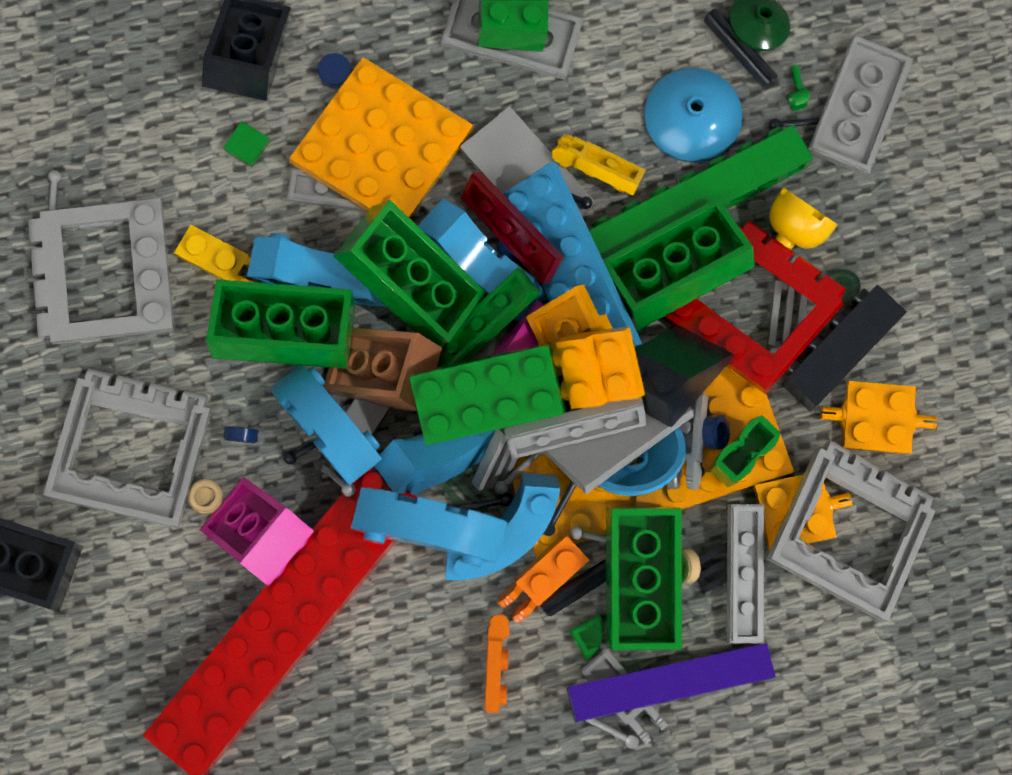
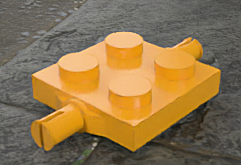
[820,381,937,454]
[753,474,852,552]

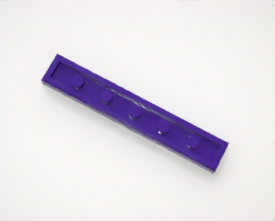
[566,643,776,723]

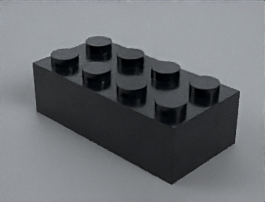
[0,518,83,612]

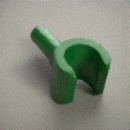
[787,65,810,112]

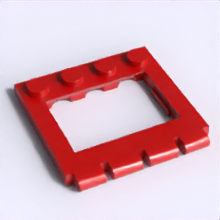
[662,221,846,394]

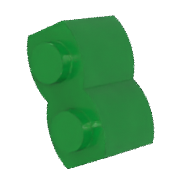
[710,416,781,488]

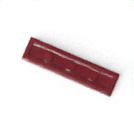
[460,171,564,284]

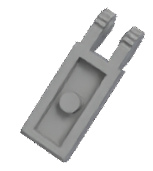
[667,393,708,490]
[579,648,668,745]

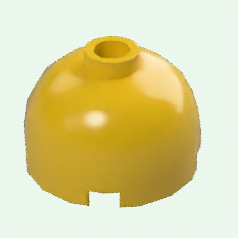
[769,187,838,250]

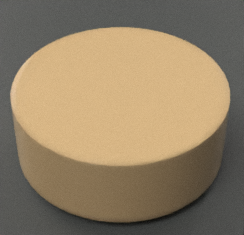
[188,479,223,515]
[682,549,701,584]

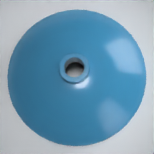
[644,68,742,163]
[598,427,686,496]

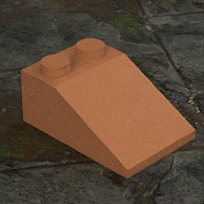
[323,328,442,412]

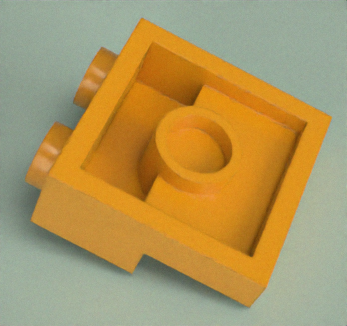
[526,284,613,377]
[553,327,645,409]

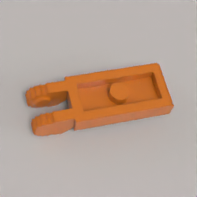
[496,533,589,623]
[484,613,510,714]

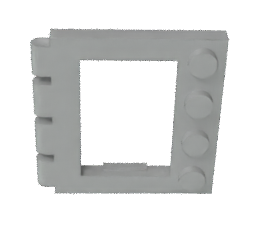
[28,198,175,345]
[43,368,212,529]
[766,440,935,622]

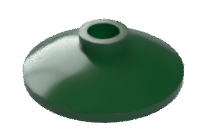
[728,0,790,51]

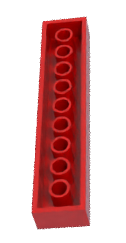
[142,466,418,775]

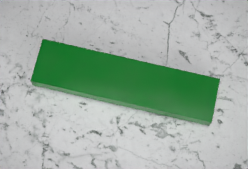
[437,267,541,368]

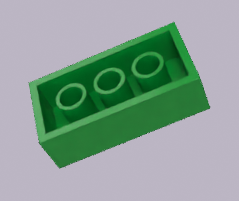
[478,0,549,52]
[603,198,754,331]
[333,199,486,345]
[206,279,355,369]
[410,342,565,445]
[606,507,682,651]

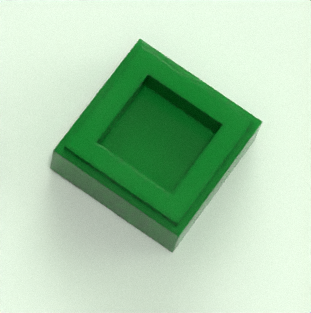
[223,121,270,168]

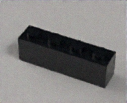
[781,284,907,412]

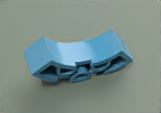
[418,198,547,323]
[247,233,387,307]
[269,365,382,485]
[374,430,496,495]
[445,472,560,580]
[351,487,507,567]

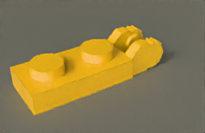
[551,134,646,196]
[174,224,254,282]

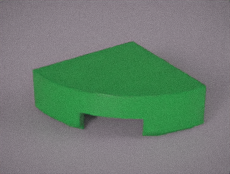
[569,614,603,661]

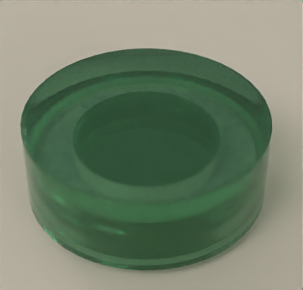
[830,269,861,304]

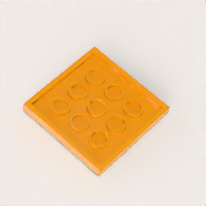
[289,57,473,219]

